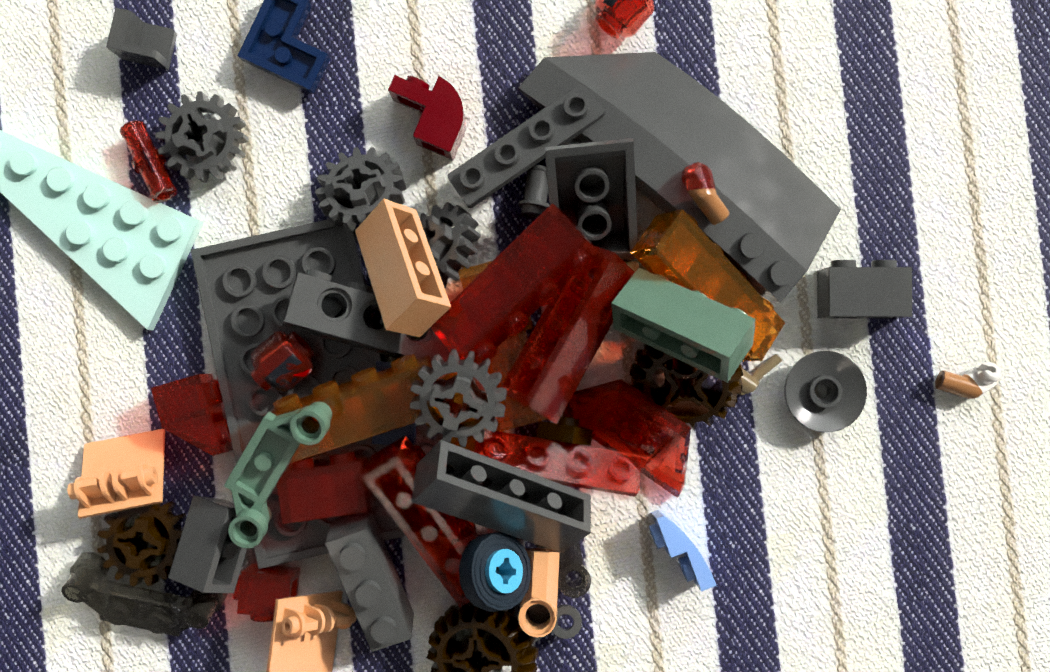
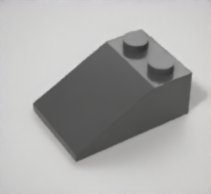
[545,138,638,266]

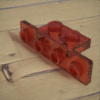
[474,429,641,497]

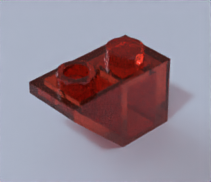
[151,374,233,456]

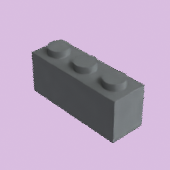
[325,508,414,652]

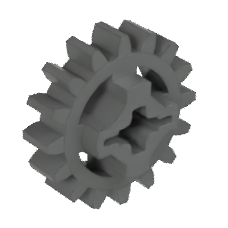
[155,91,249,183]
[315,147,407,233]
[420,202,481,288]
[410,349,507,447]

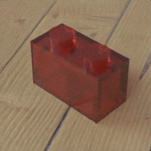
[277,452,374,524]

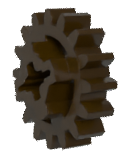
[97,501,186,587]

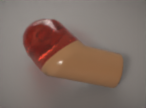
[681,162,730,225]

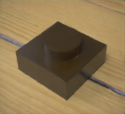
[536,416,593,446]

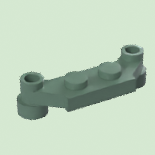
[224,401,333,548]

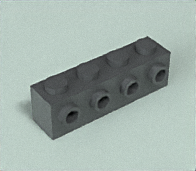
[412,440,591,553]

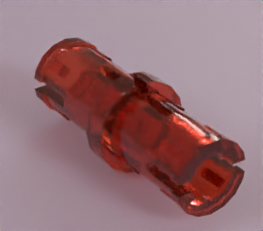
[119,120,178,203]

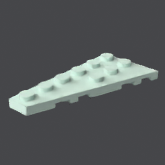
[0,130,204,330]

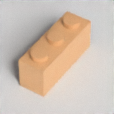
[355,198,451,337]

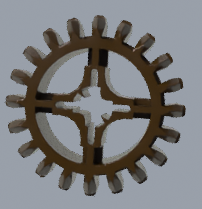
[630,343,743,431]
[426,598,539,672]

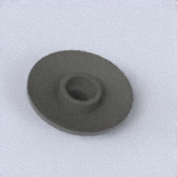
[784,351,867,432]

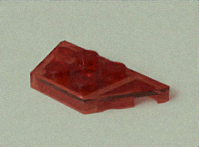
[550,379,691,497]

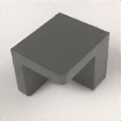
[106,7,177,70]

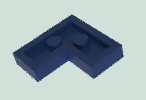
[237,0,331,94]

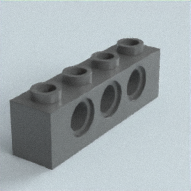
[282,269,461,368]

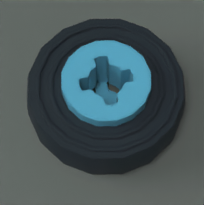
[459,532,531,612]

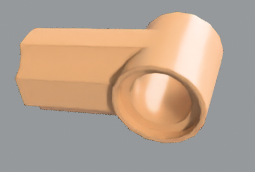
[518,548,560,638]

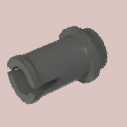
[518,165,550,219]

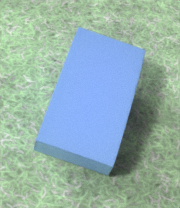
[649,510,717,591]

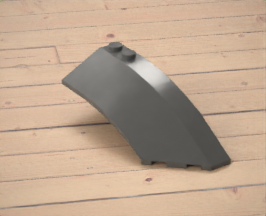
[517,52,841,303]

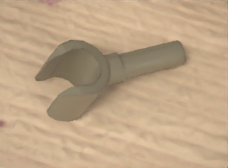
[739,354,782,395]

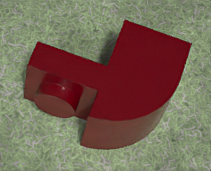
[388,75,466,160]

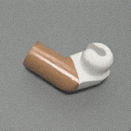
[935,362,1001,399]

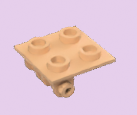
[67,428,165,519]
[266,590,357,672]

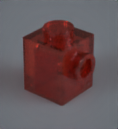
[233,563,300,622]

